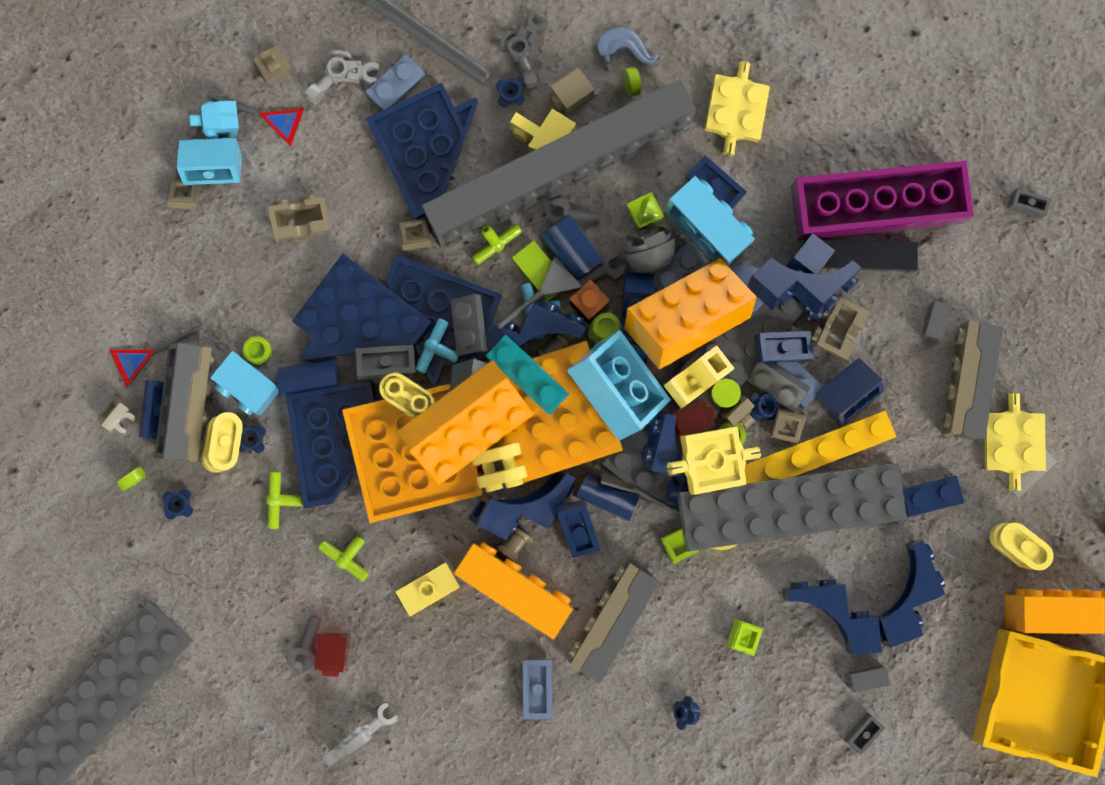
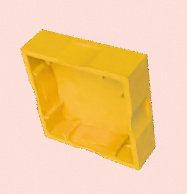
[972,628,1105,777]

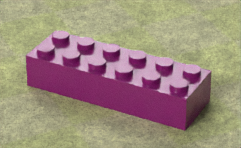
[791,160,974,241]

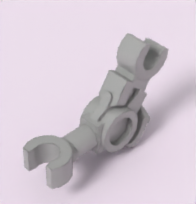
[305,50,379,106]
[322,703,398,767]

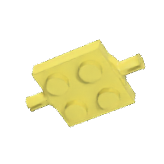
[704,61,770,156]
[984,393,1046,491]
[667,427,761,495]

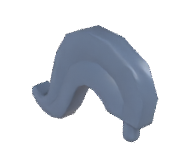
[596,27,658,66]

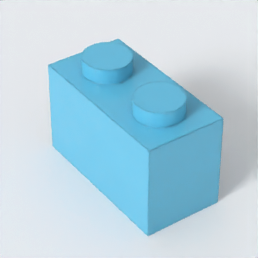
[177,138,242,185]
[211,351,279,416]

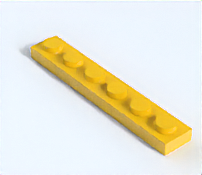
[744,411,896,484]

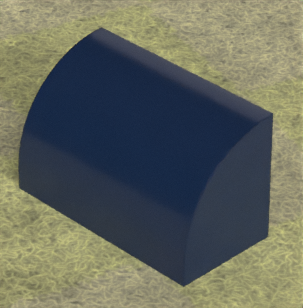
[539,214,603,279]
[277,358,341,396]
[816,358,884,427]
[576,471,639,521]

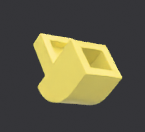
[510,109,576,153]
[664,346,735,409]

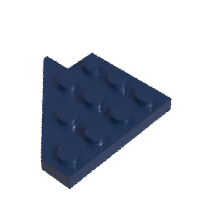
[366,83,478,220]
[292,253,433,361]
[386,254,502,387]
[286,380,375,508]

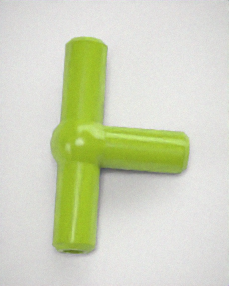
[472,224,522,265]
[266,471,303,529]
[318,535,369,582]

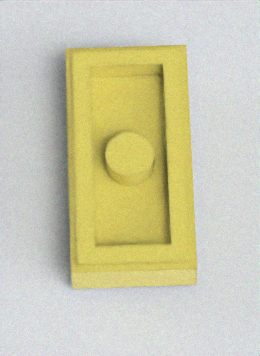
[396,562,460,616]

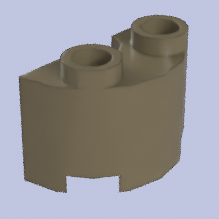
[267,195,331,243]
[811,297,870,361]

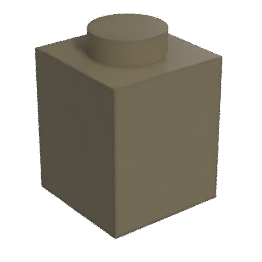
[549,67,595,117]

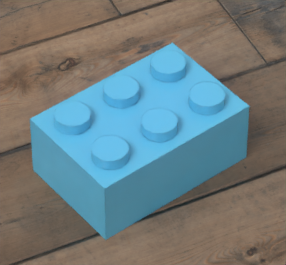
[665,176,755,267]
[567,330,671,441]

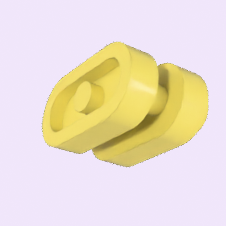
[380,373,435,418]
[201,412,242,473]
[472,442,528,492]
[989,523,1053,570]

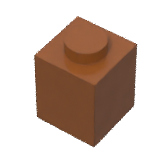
[569,279,610,324]

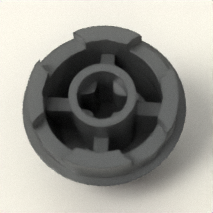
[620,224,675,274]

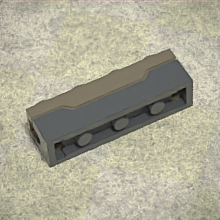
[941,321,1003,441]
[154,343,214,462]
[568,563,660,683]

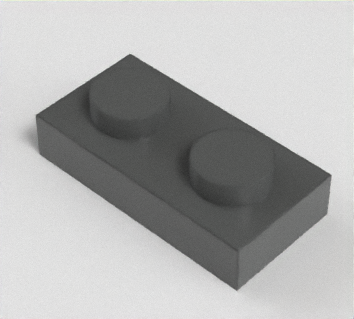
[450,294,488,357]
[355,345,416,379]
[746,363,811,412]

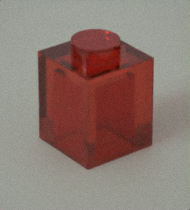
[670,399,717,441]
[314,632,351,677]

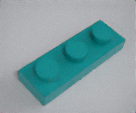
[486,335,570,416]

